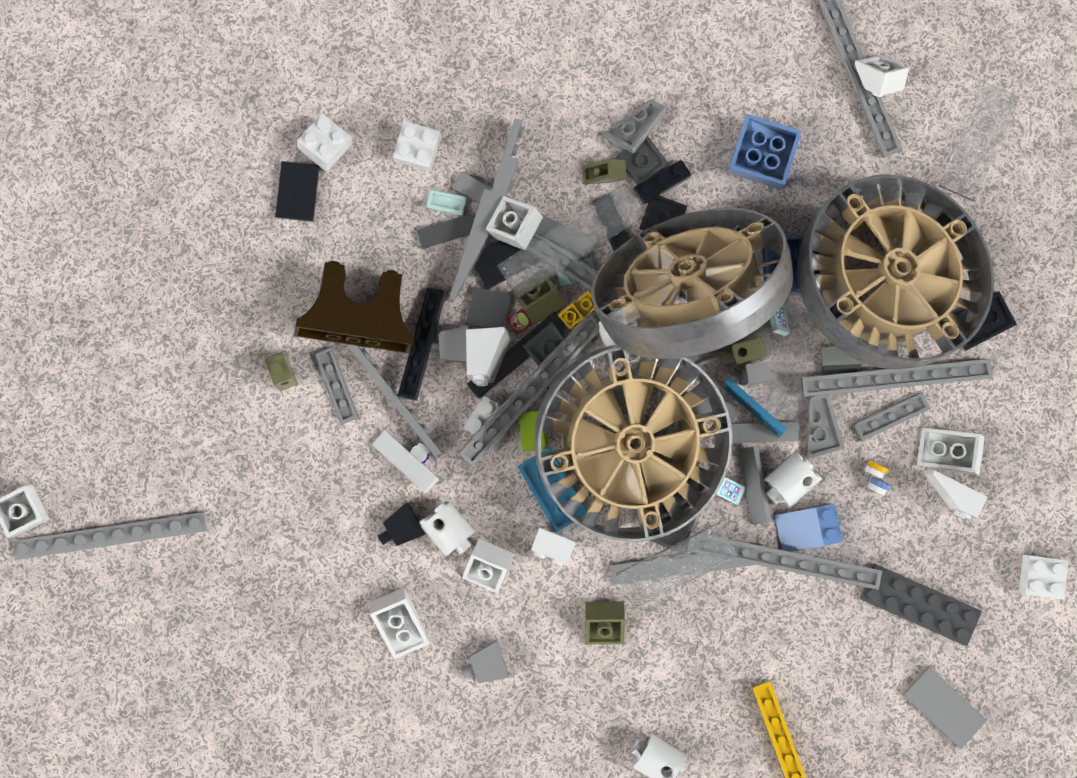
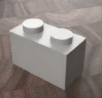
[739,361,772,386]

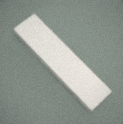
[372,430,439,493]

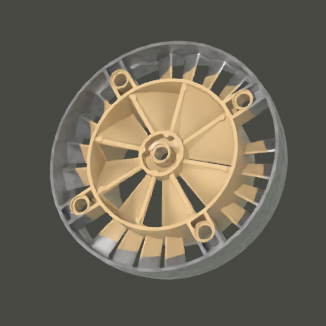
[797,174,994,370]
[591,208,793,359]
[534,345,732,542]

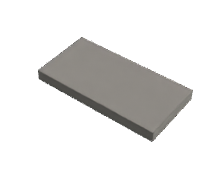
[902,666,987,749]

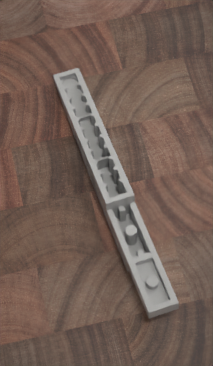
[449,118,525,301]

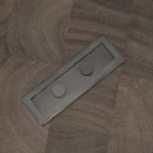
[417,213,474,249]

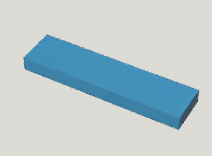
[722,378,787,438]

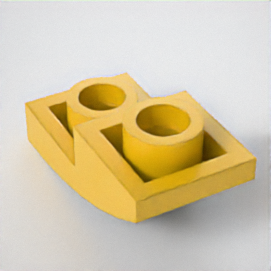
[558,290,595,330]

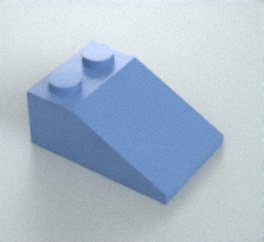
[774,503,843,552]

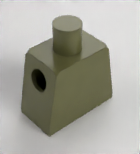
[722,337,767,365]
[265,351,298,391]

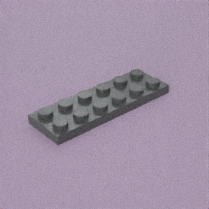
[859,564,982,646]

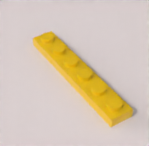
[751,680,806,778]

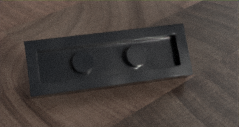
[633,160,692,205]

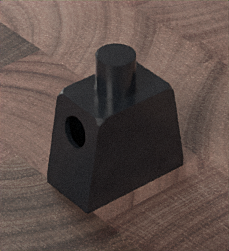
[377,502,427,546]

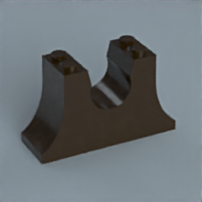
[293,261,414,354]

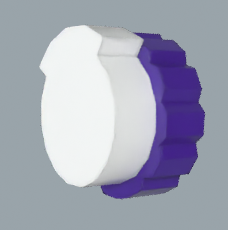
[409,443,430,463]

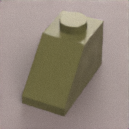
[582,158,627,185]

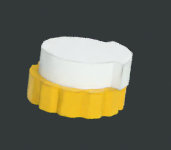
[864,460,889,479]

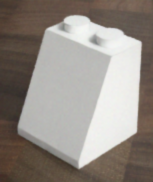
[466,327,511,386]

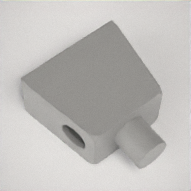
[430,325,471,363]
[461,641,509,683]

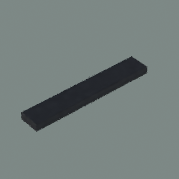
[397,288,447,401]
[466,312,567,399]

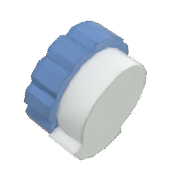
[867,477,892,495]

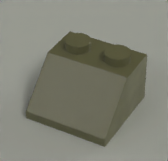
[511,270,566,325]
[585,601,625,645]

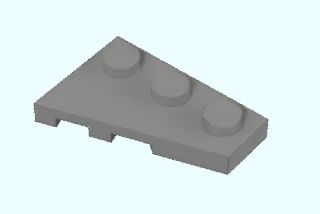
[603,99,667,154]
[807,395,845,459]

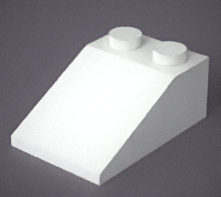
[917,427,984,475]
[924,470,988,519]
[369,587,430,659]

